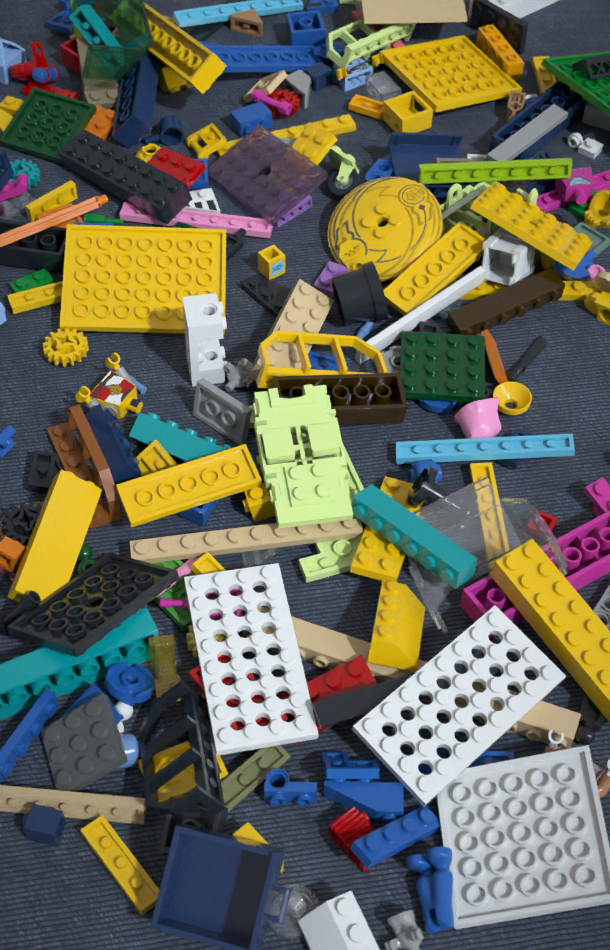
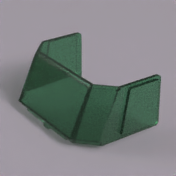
[71,0,154,82]

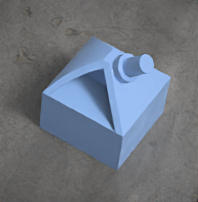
[0,38,27,85]

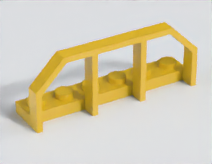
[256,330,388,389]

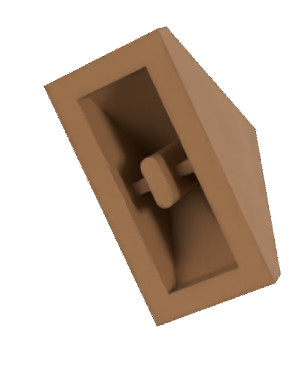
[230,9,263,38]

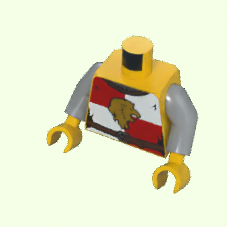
[75,353,143,419]

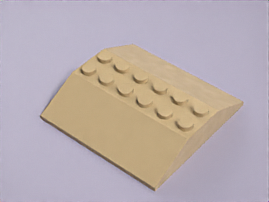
[354,0,467,24]

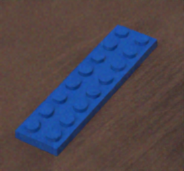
[205,46,324,73]

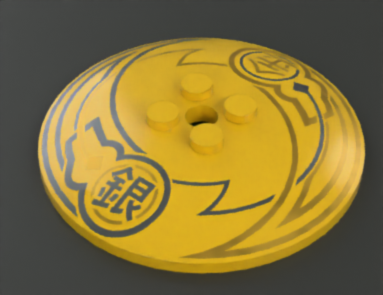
[328,177,443,282]

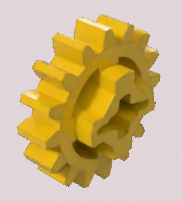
[43,328,89,367]

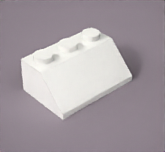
[297,891,379,950]

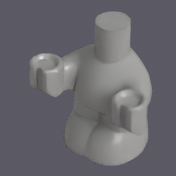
[224,358,254,392]
[384,910,423,950]

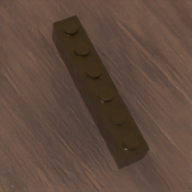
[446,267,565,335]

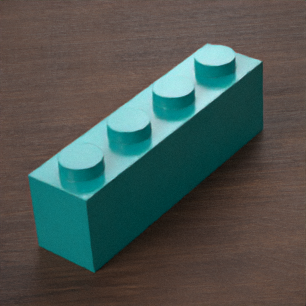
[69,4,132,74]

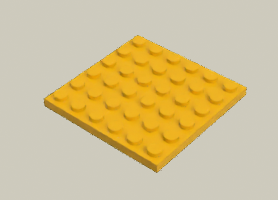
[379,35,522,112]

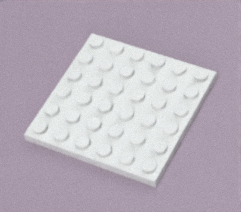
[437,745,610,929]

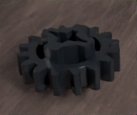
[2,502,42,547]

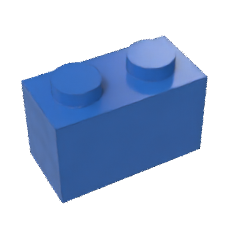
[230,101,272,138]

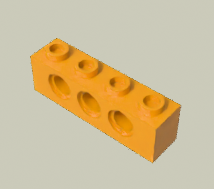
[476,24,524,81]

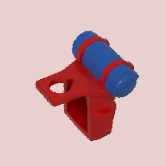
[10,41,62,84]

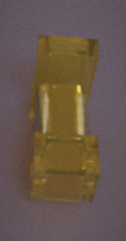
[148,634,182,702]

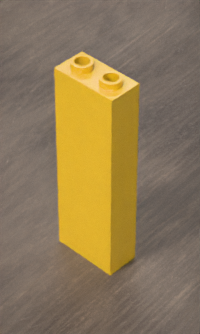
[7,469,102,604]

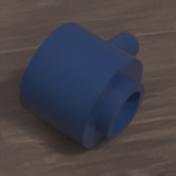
[145,115,184,146]

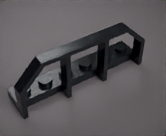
[138,680,225,817]

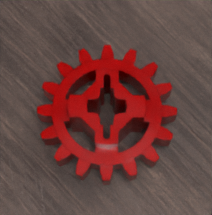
[264,88,300,119]

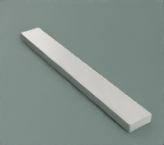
[355,266,486,365]

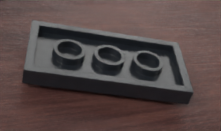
[470,0,528,55]

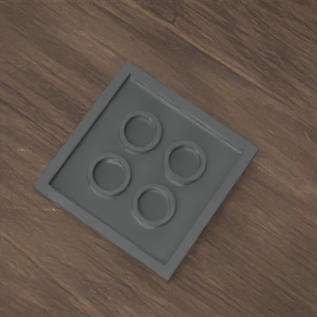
[40,693,128,792]

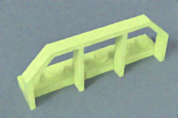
[326,19,416,69]

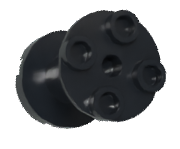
[405,465,478,534]

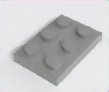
[193,378,252,446]

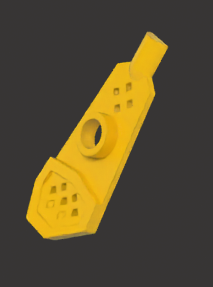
[339,240,368,271]

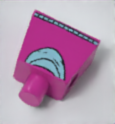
[555,166,593,205]

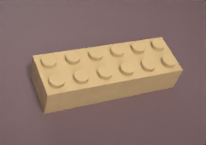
[247,279,334,389]

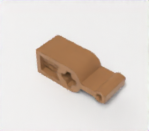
[505,91,526,122]

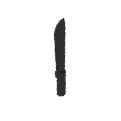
[507,335,547,382]

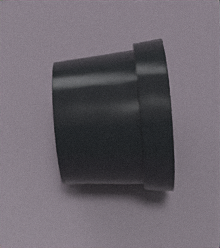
[331,261,388,326]

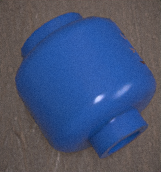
[407,459,442,484]

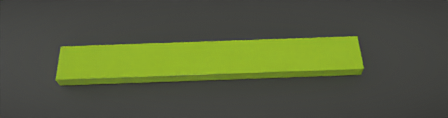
[418,158,573,184]

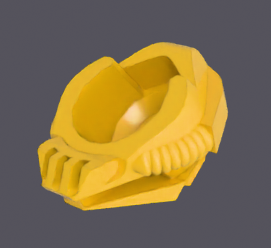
[584,190,610,228]

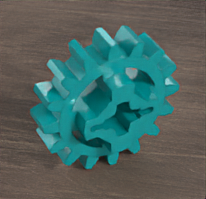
[0,159,40,190]

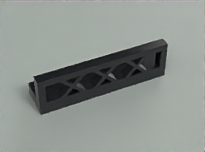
[572,54,610,81]

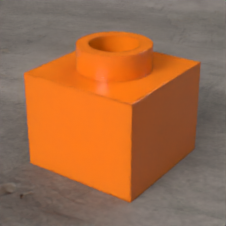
[0,536,26,573]

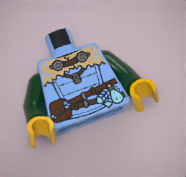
[332,54,384,91]

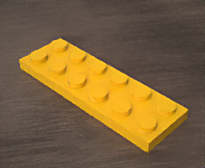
[383,221,486,316]
[116,444,262,528]
[350,476,424,582]

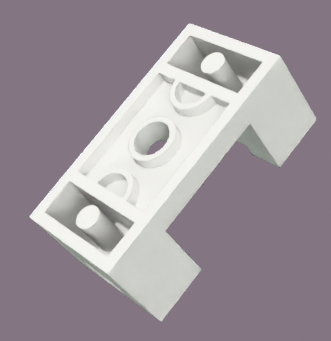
[182,293,227,387]

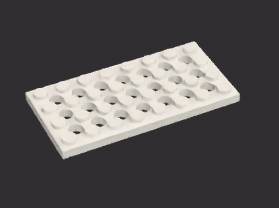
[184,563,318,756]
[352,606,566,807]

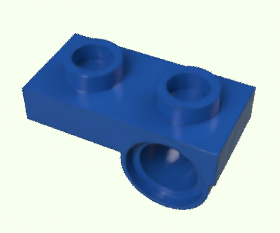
[264,769,317,806]

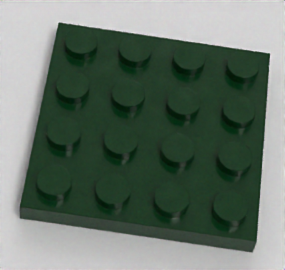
[0,87,97,164]
[400,331,485,402]

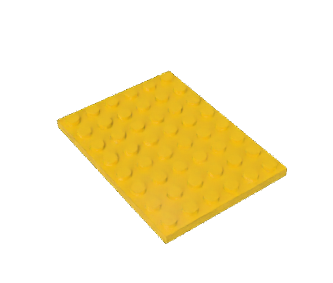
[60,224,226,335]

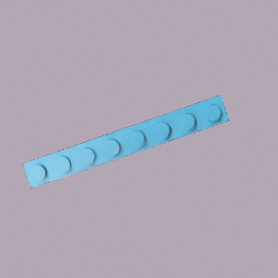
[173,0,303,28]
[396,433,575,464]

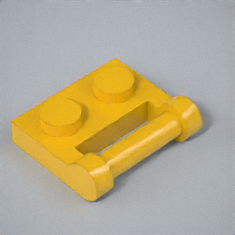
[186,123,228,159]

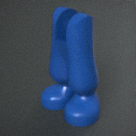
[406,847,454,934]

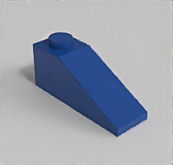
[324,780,404,825]

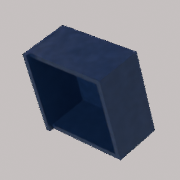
[150,823,291,950]

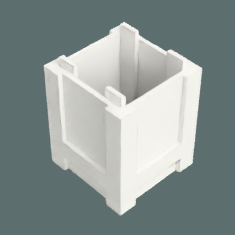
[482,228,535,286]

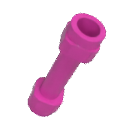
[251,89,292,115]

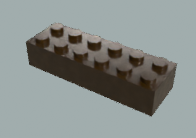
[271,373,408,425]

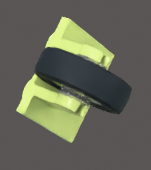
[328,145,362,200]

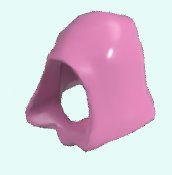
[454,397,501,439]

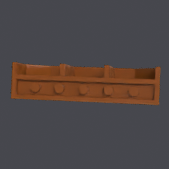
[47,404,122,529]

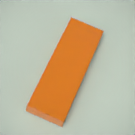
[481,329,508,385]

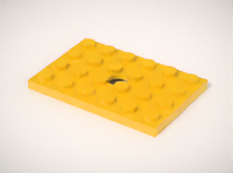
[470,182,593,271]

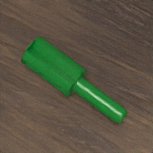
[84,213,124,225]

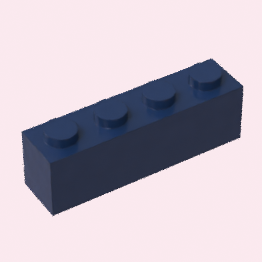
[85,403,142,486]

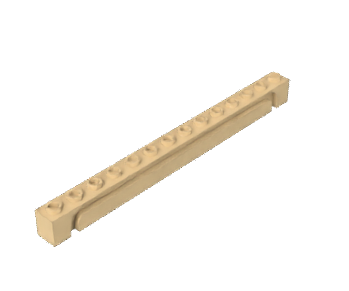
[243,606,581,749]

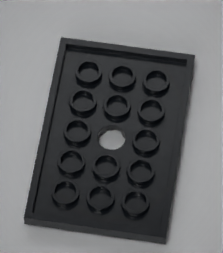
[7,553,179,657]

